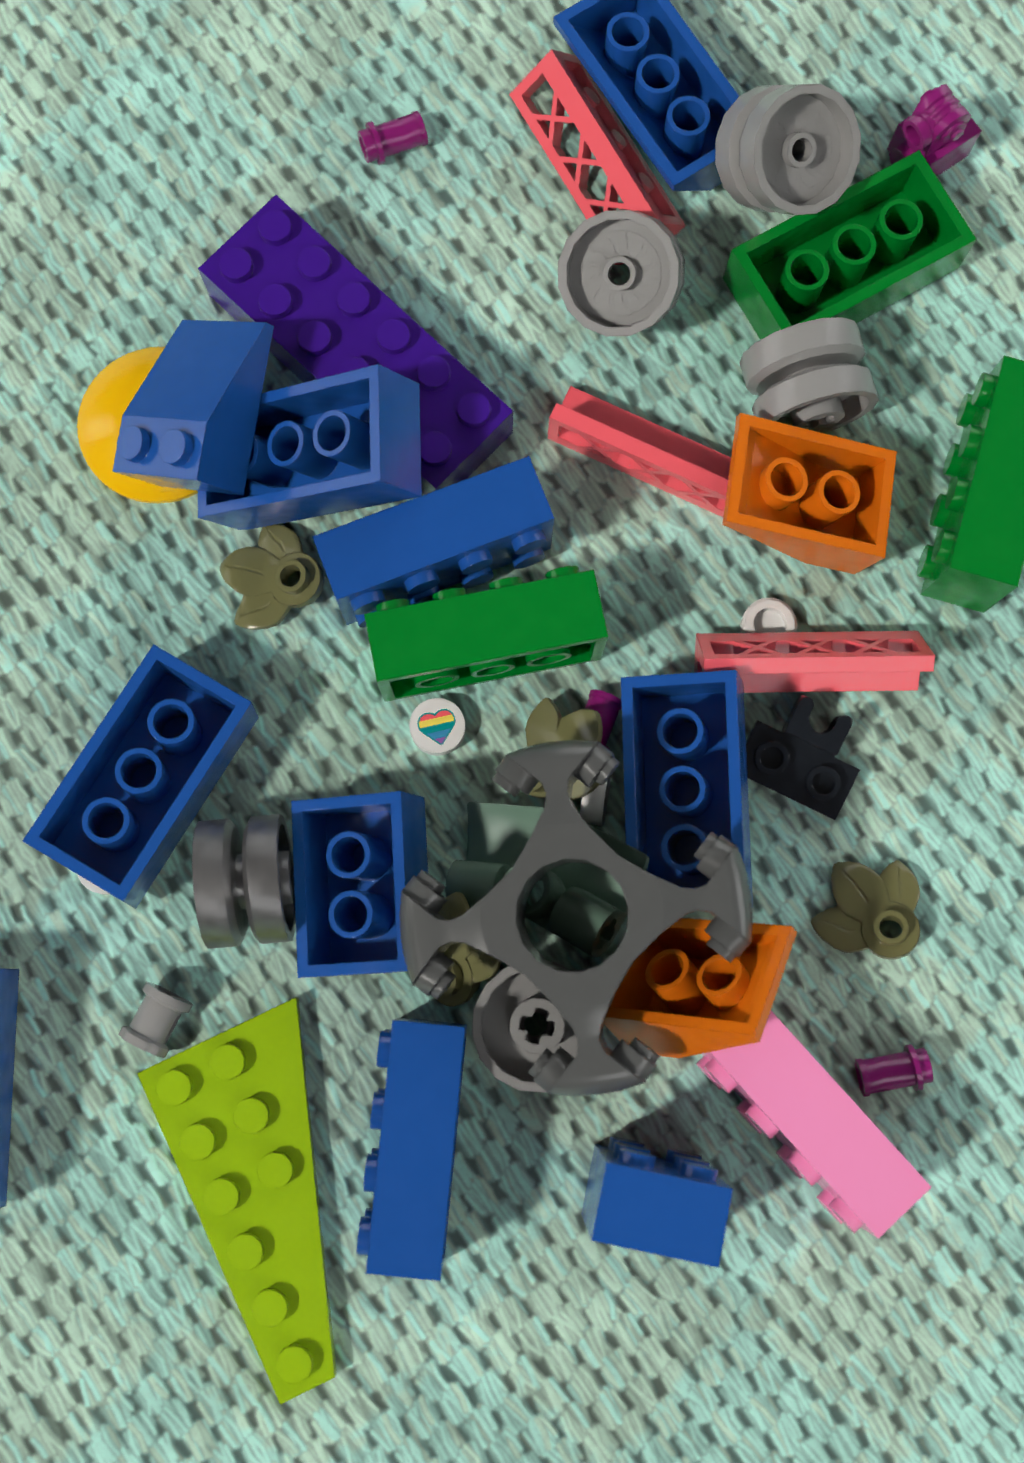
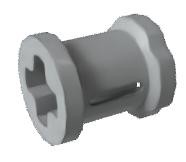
[118,982,193,1058]

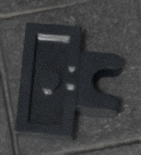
[746,695,860,820]

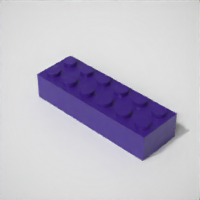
[198,195,513,495]

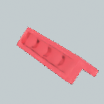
[509,49,686,265]
[547,386,731,517]
[694,631,935,693]

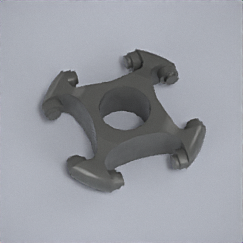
[399,740,753,1096]

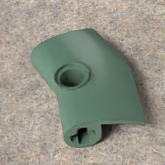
[445,802,649,958]

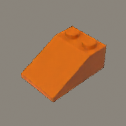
[722,413,897,574]
[604,918,797,1058]

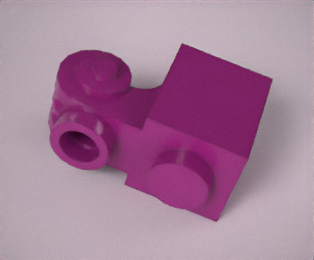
[887,84,982,176]

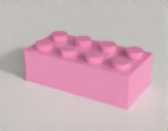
[696,1011,932,1239]

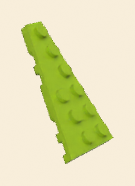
[137,997,337,1405]

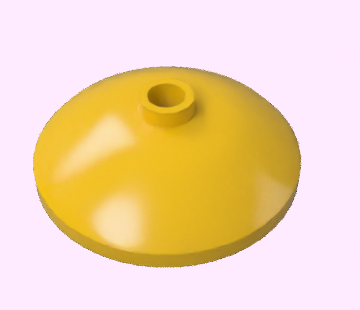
[77,347,198,504]

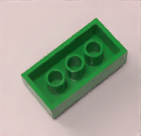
[722,150,977,340]
[917,355,1024,613]
[364,566,608,702]

